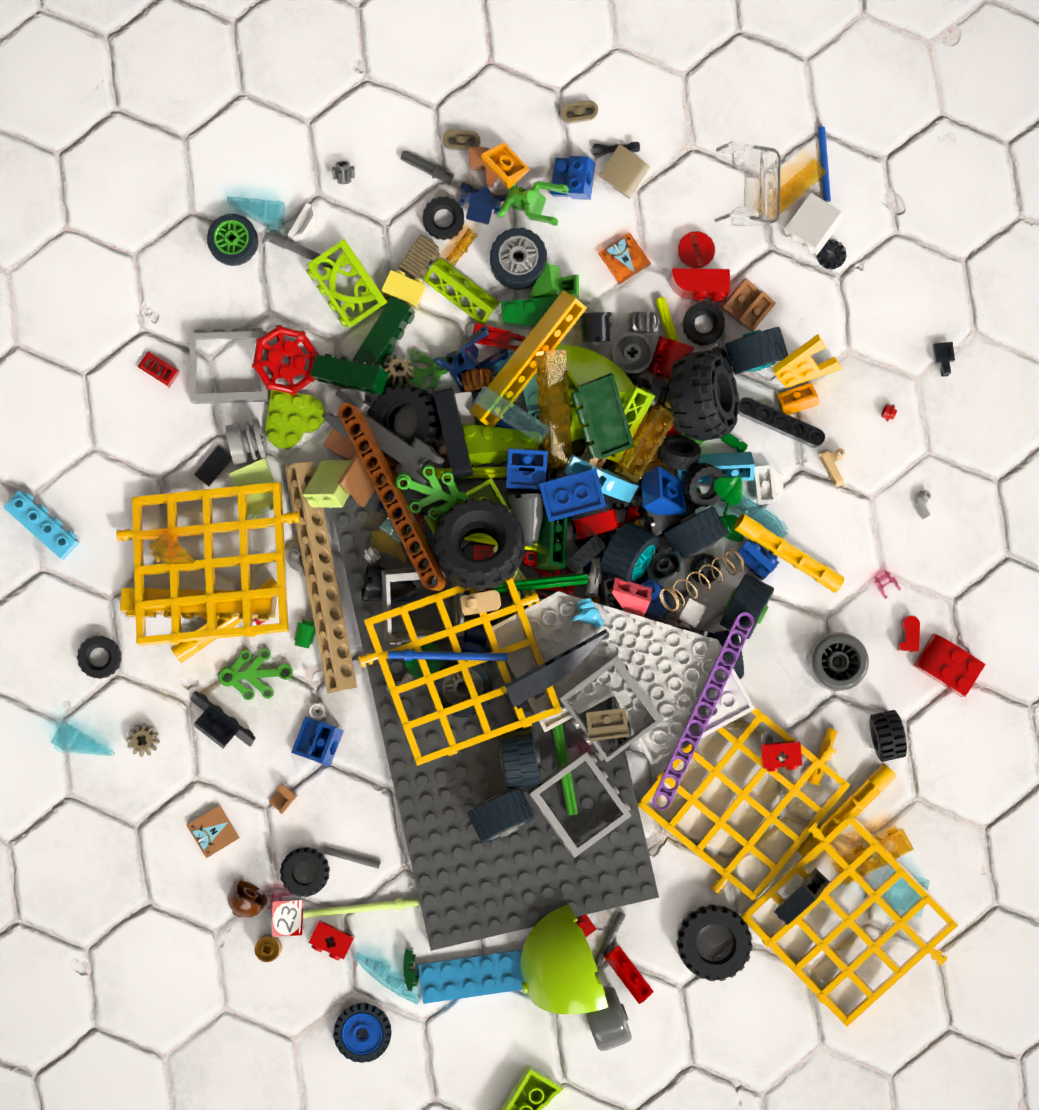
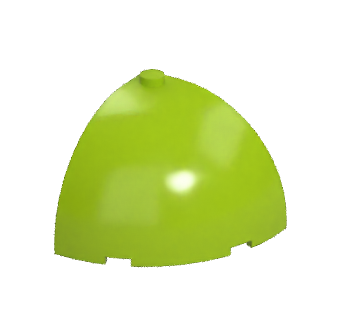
[545,344,634,453]
[520,904,608,1014]

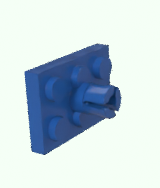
[539,469,606,522]

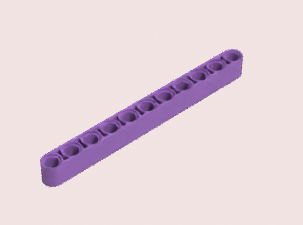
[652,612,754,810]

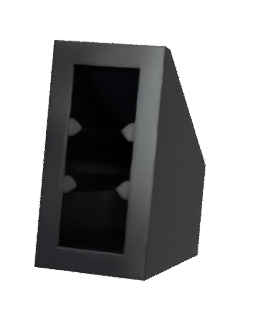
[773,868,830,925]

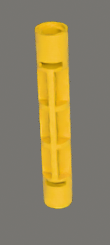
[733,513,844,593]
[171,577,278,663]
[797,763,897,864]

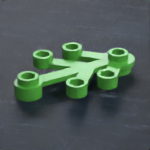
[383,350,449,395]
[396,465,469,519]
[218,649,293,700]

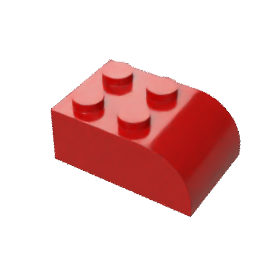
[670,268,730,302]
[913,634,986,697]

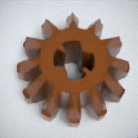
[462,368,494,393]

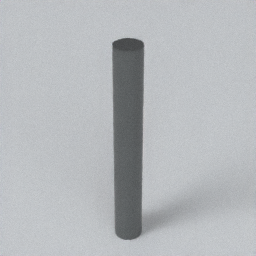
[323,846,381,869]
[594,911,626,967]

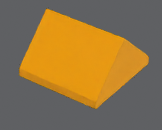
[481,142,530,190]

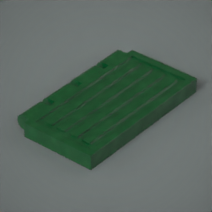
[571,373,634,460]

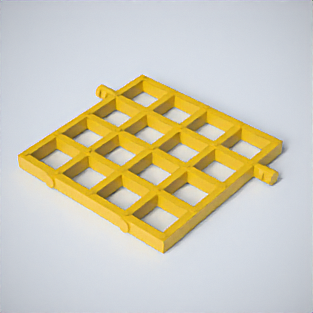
[116,482,301,646]
[358,578,562,766]
[637,706,850,902]
[741,812,958,1027]

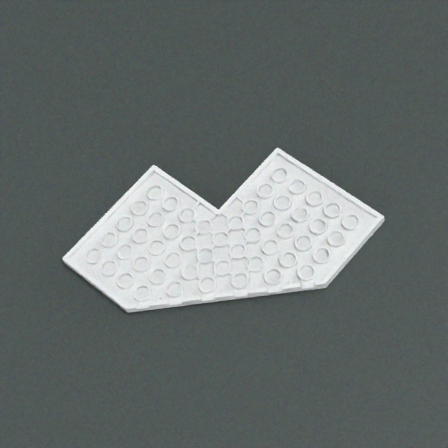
[492,591,755,765]

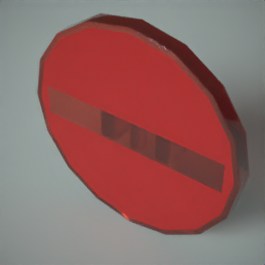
[678,231,715,269]

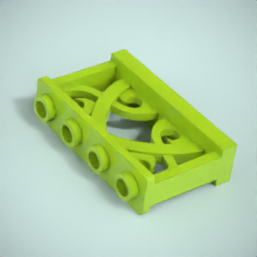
[306,239,387,329]

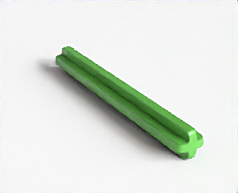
[552,724,578,815]

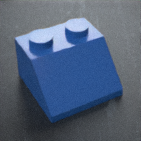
[641,466,686,515]

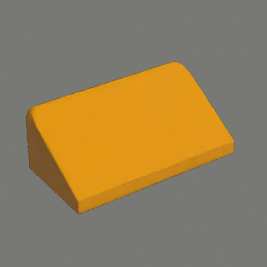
[776,383,819,415]

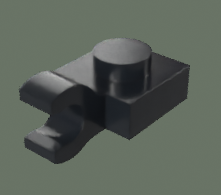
[932,342,955,377]

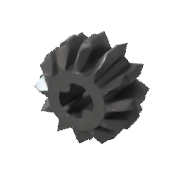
[628,312,660,333]

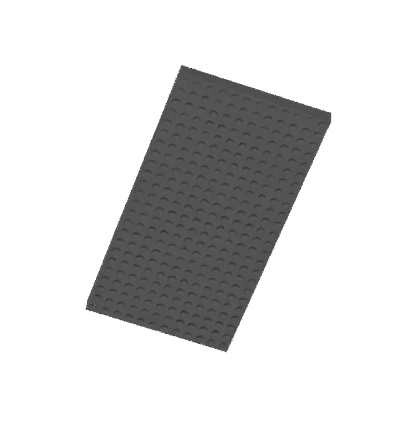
[331,444,659,951]

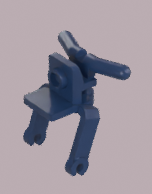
[459,182,508,225]
[434,326,509,392]

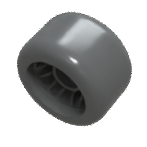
[808,633,869,691]
[585,986,632,1051]

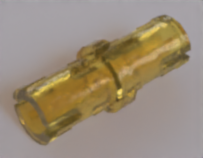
[445,229,477,266]

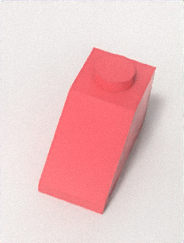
[612,577,652,617]

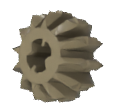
[383,355,414,386]
[126,724,160,757]

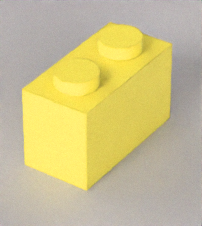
[381,270,426,309]

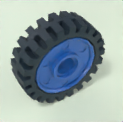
[333,1003,392,1063]

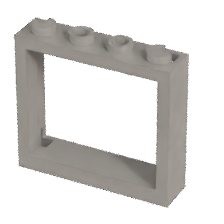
[189,328,269,404]
[381,566,464,645]
[560,656,664,762]
[527,751,631,858]

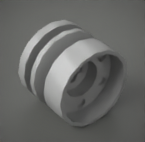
[225,418,267,465]

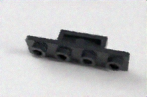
[190,691,256,749]

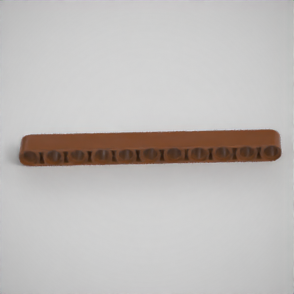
[338,403,446,591]

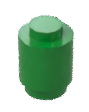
[293,619,315,648]

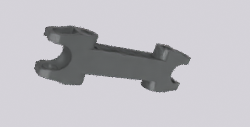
[322,390,445,486]

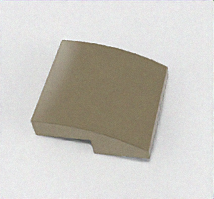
[599,144,650,199]

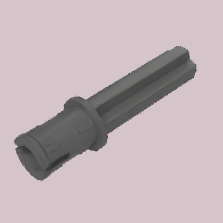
[400,151,455,185]

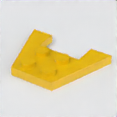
[772,334,842,388]

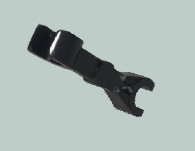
[593,142,640,158]

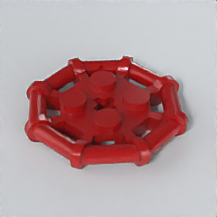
[251,325,320,396]

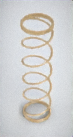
[660,549,744,611]

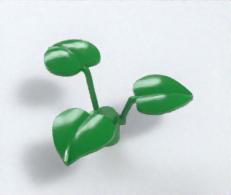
[685,475,744,542]

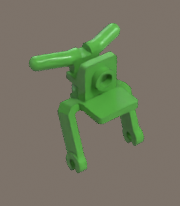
[498,181,569,226]

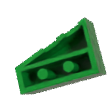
[501,296,558,330]

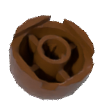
[227,880,268,918]

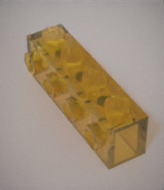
[615,405,675,483]

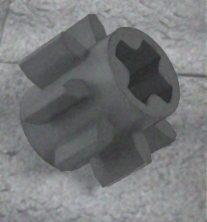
[332,161,355,184]

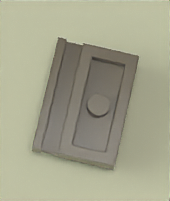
[586,708,629,741]

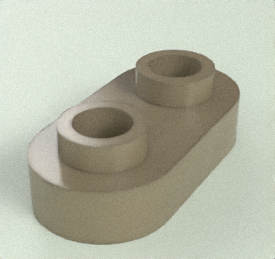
[561,100,598,124]
[443,129,480,151]

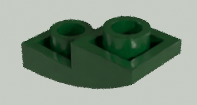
[403,947,419,991]

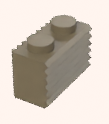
[399,234,440,279]

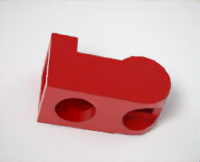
[897,616,920,652]

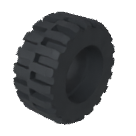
[368,385,442,454]
[676,904,753,982]

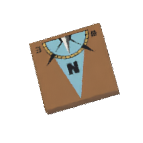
[186,805,240,859]

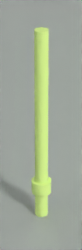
[303,898,420,918]

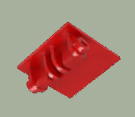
[648,335,694,379]

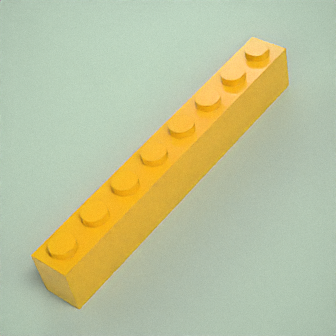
[469,290,587,427]
[120,588,277,621]

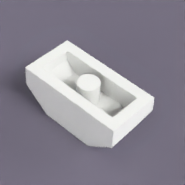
[288,203,316,243]
[754,465,784,505]

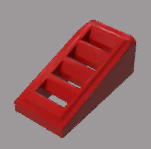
[138,351,180,388]

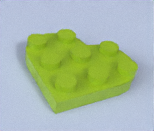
[266,390,325,449]

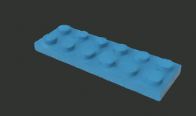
[418,949,523,1004]

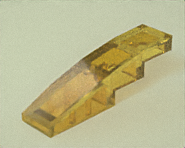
[756,158,827,224]

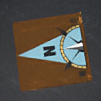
[598,232,651,285]

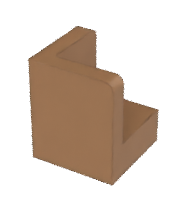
[269,784,298,814]

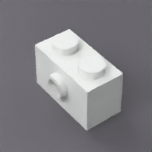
[676,598,706,629]

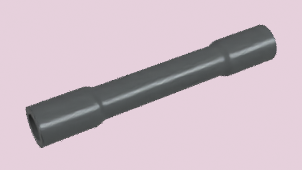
[269,232,342,273]

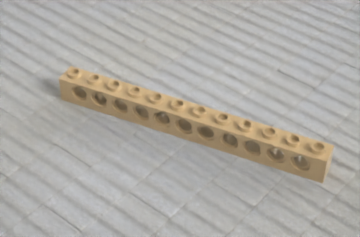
[285,462,357,693]

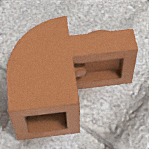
[469,147,497,188]

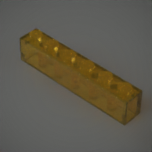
[535,350,572,468]

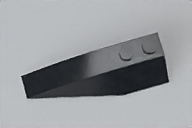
[500,629,607,709]

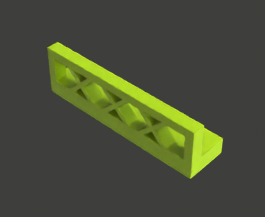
[423,257,501,325]
[606,386,655,463]

